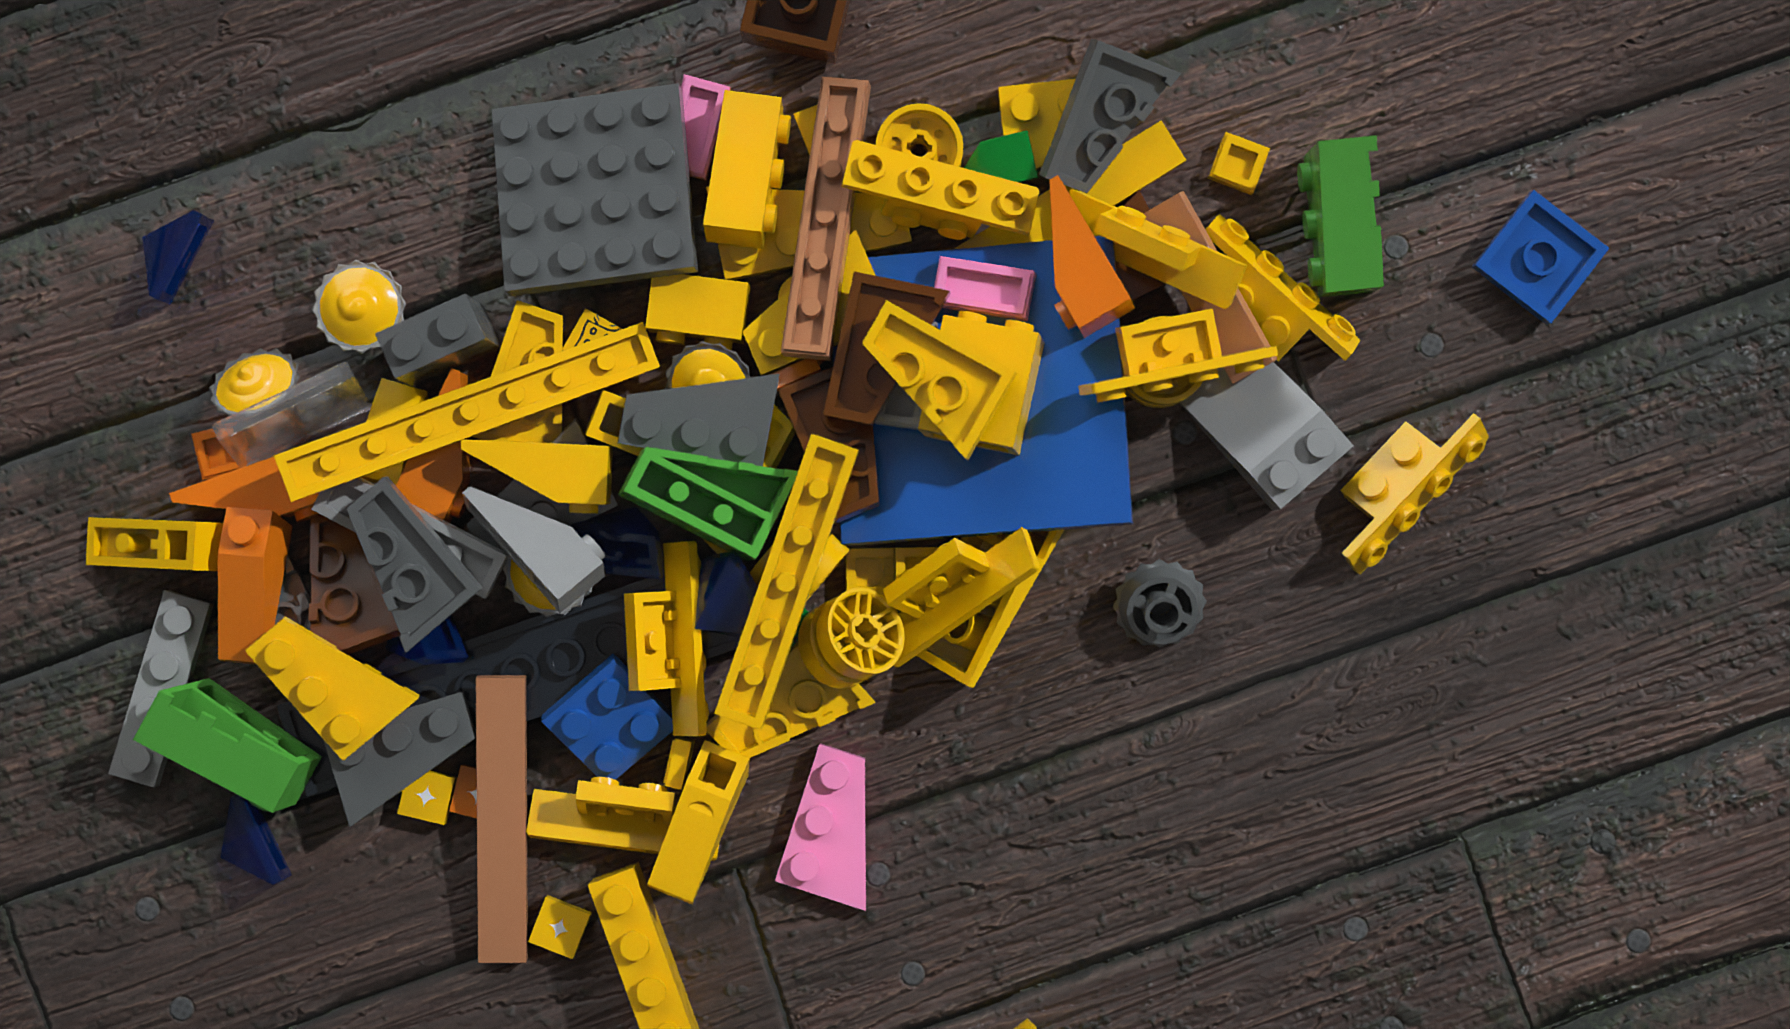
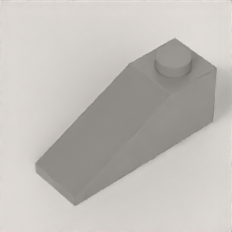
[462,487,605,613]

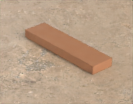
[1144,191,1277,384]

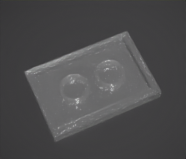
[212,362,372,468]

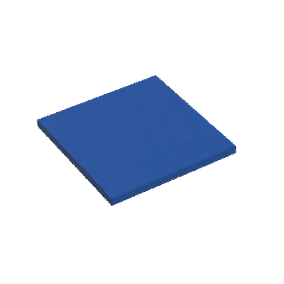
[832,236,1133,546]

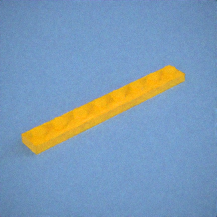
[274,322,660,503]

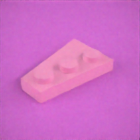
[775,743,866,911]

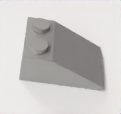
[1179,362,1353,511]

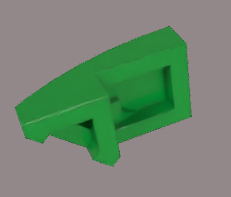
[964,131,1038,183]

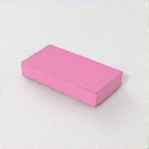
[681,74,731,181]
[934,256,1036,321]

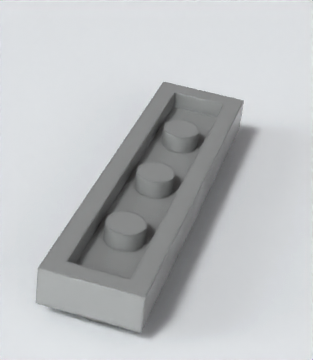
[311,477,509,599]
[108,590,215,787]

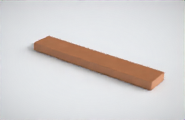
[781,77,871,361]
[476,675,528,963]

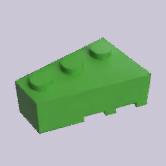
[1297,135,1384,298]
[618,447,798,561]
[133,678,322,813]

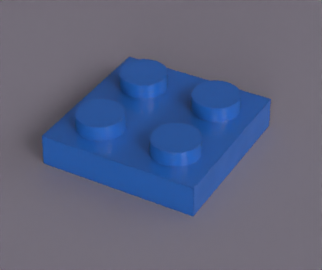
[1472,190,1609,325]
[542,653,673,780]

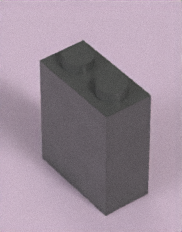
[375,293,501,387]

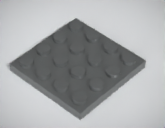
[492,83,698,297]

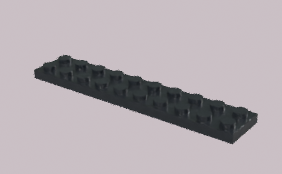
[277,553,752,797]

